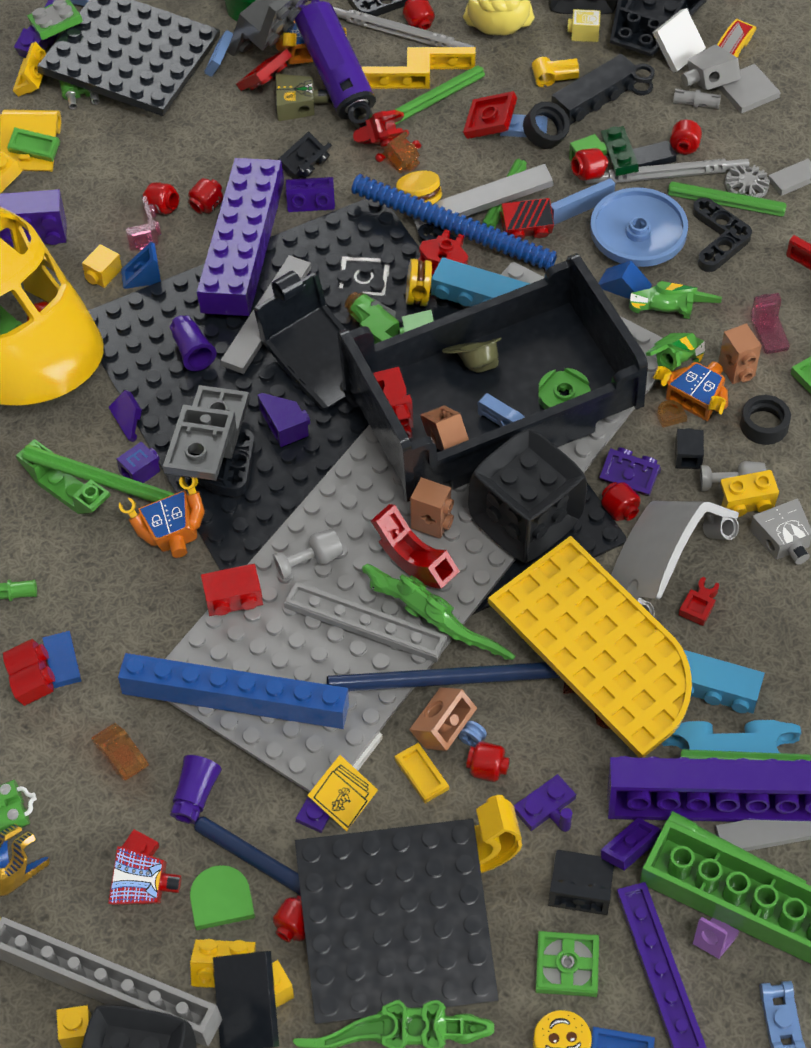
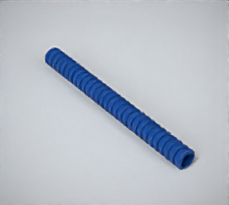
[351,174,557,271]

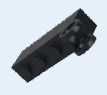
[551,54,655,125]

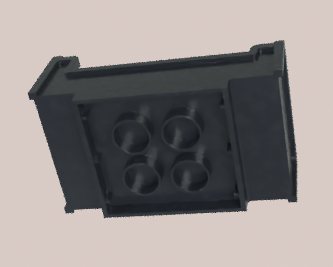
[337,253,648,502]

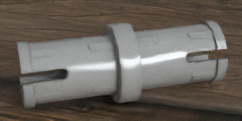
[673,88,721,110]

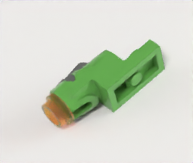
[345,292,399,344]

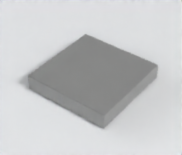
[718,64,780,114]

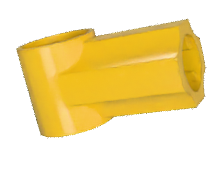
[531,57,579,87]

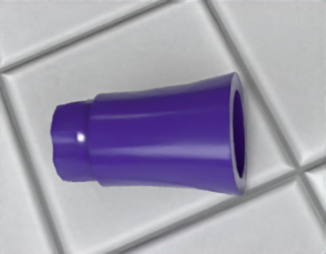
[170,315,217,371]
[170,755,222,824]

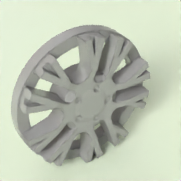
[725,165,770,198]

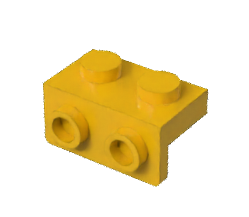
[12,42,47,97]
[720,470,779,517]
[190,939,256,988]

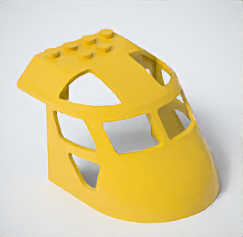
[0,207,104,405]

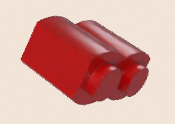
[3,639,55,706]

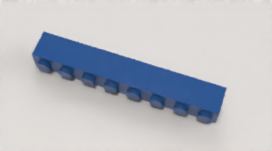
[118,653,349,729]

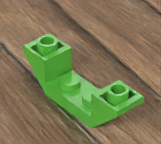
[16,439,111,514]

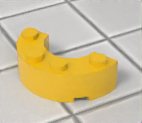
[474,795,522,873]

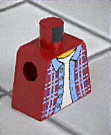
[108,846,181,906]

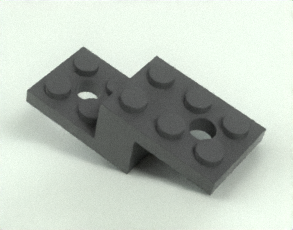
[227,0,304,57]
[163,385,250,481]

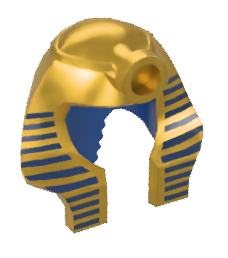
[0,824,50,896]

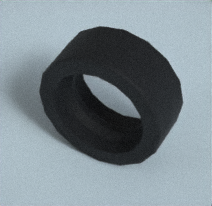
[523,102,570,149]
[740,395,791,445]

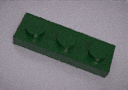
[601,126,639,176]

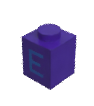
[117,442,160,483]

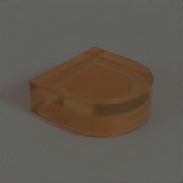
[657,400,687,428]

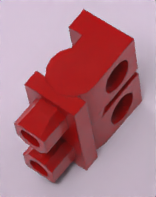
[373,367,413,439]

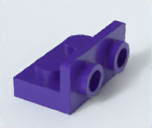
[286,177,335,212]
[599,447,661,496]

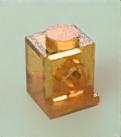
[383,131,420,174]

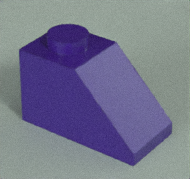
[257,393,311,447]

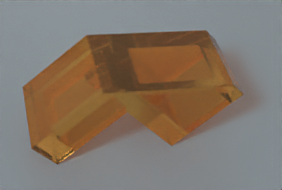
[91,723,149,781]

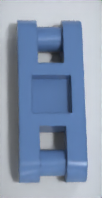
[759,981,806,1048]

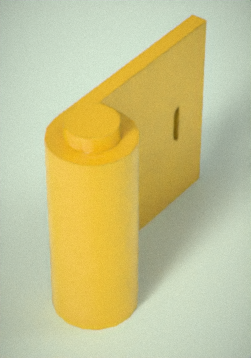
[0,109,61,172]

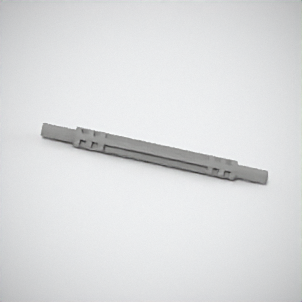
[333,7,474,47]
[585,159,749,184]

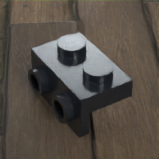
[278,131,332,179]

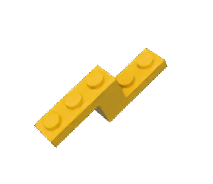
[362,47,475,89]

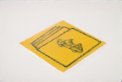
[307,755,378,831]

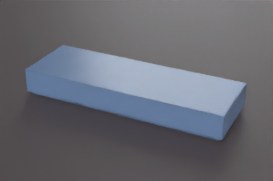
[551,178,615,225]

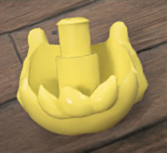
[463,0,535,35]

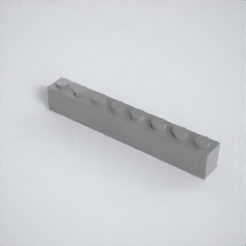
[0,917,222,1047]

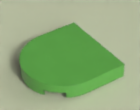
[190,865,255,930]

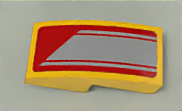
[717,19,756,57]

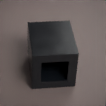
[675,428,704,470]

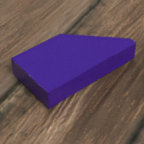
[108,390,142,442]

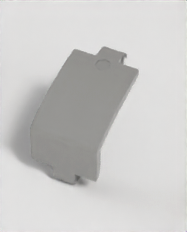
[611,501,739,617]

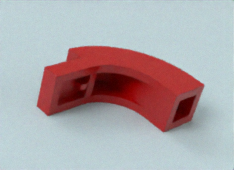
[371,504,460,589]

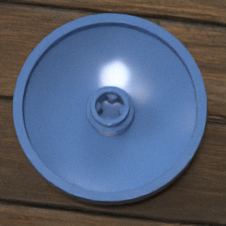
[590,188,688,267]

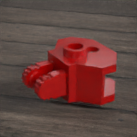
[352,110,409,147]
[418,230,469,276]

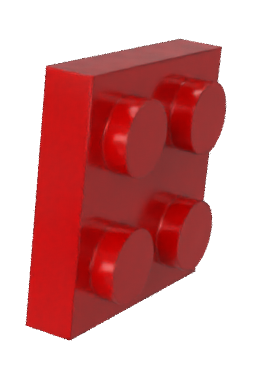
[236,49,292,91]
[463,91,517,139]

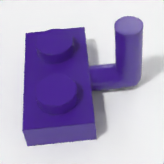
[514,774,576,832]

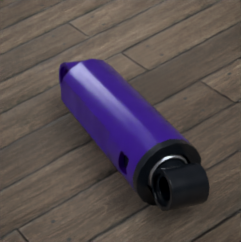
[295,0,376,130]

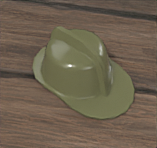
[442,338,502,372]

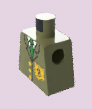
[276,74,328,121]

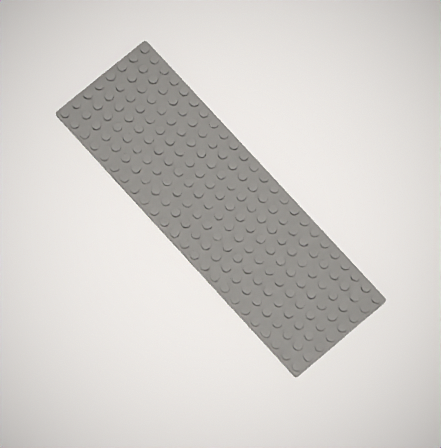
[165,262,662,793]

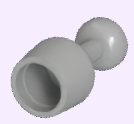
[700,461,766,491]
[273,529,343,579]

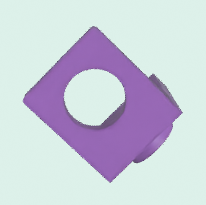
[693,917,739,959]

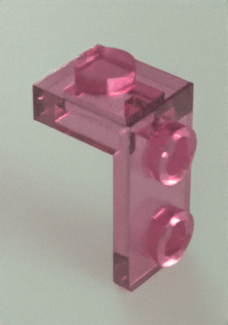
[125,196,161,251]
[751,293,790,354]

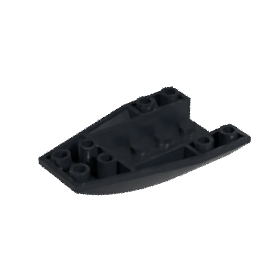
[610,0,707,57]

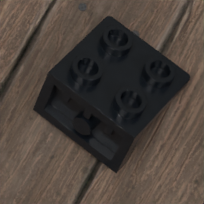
[548,850,614,915]

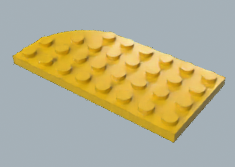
[488,536,692,758]

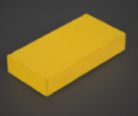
[394,742,449,803]

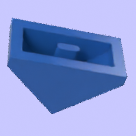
[121,242,161,289]
[598,261,652,299]

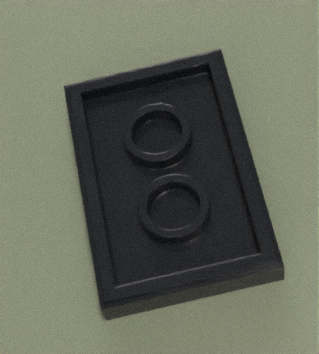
[213,951,279,1048]

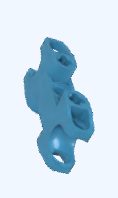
[661,720,801,753]

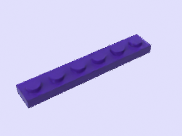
[616,882,706,1048]

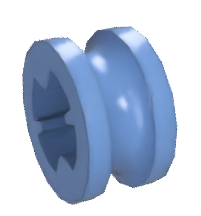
[458,721,487,747]

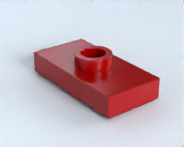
[786,235,811,270]

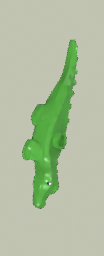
[362,564,516,660]
[293,1000,494,1048]

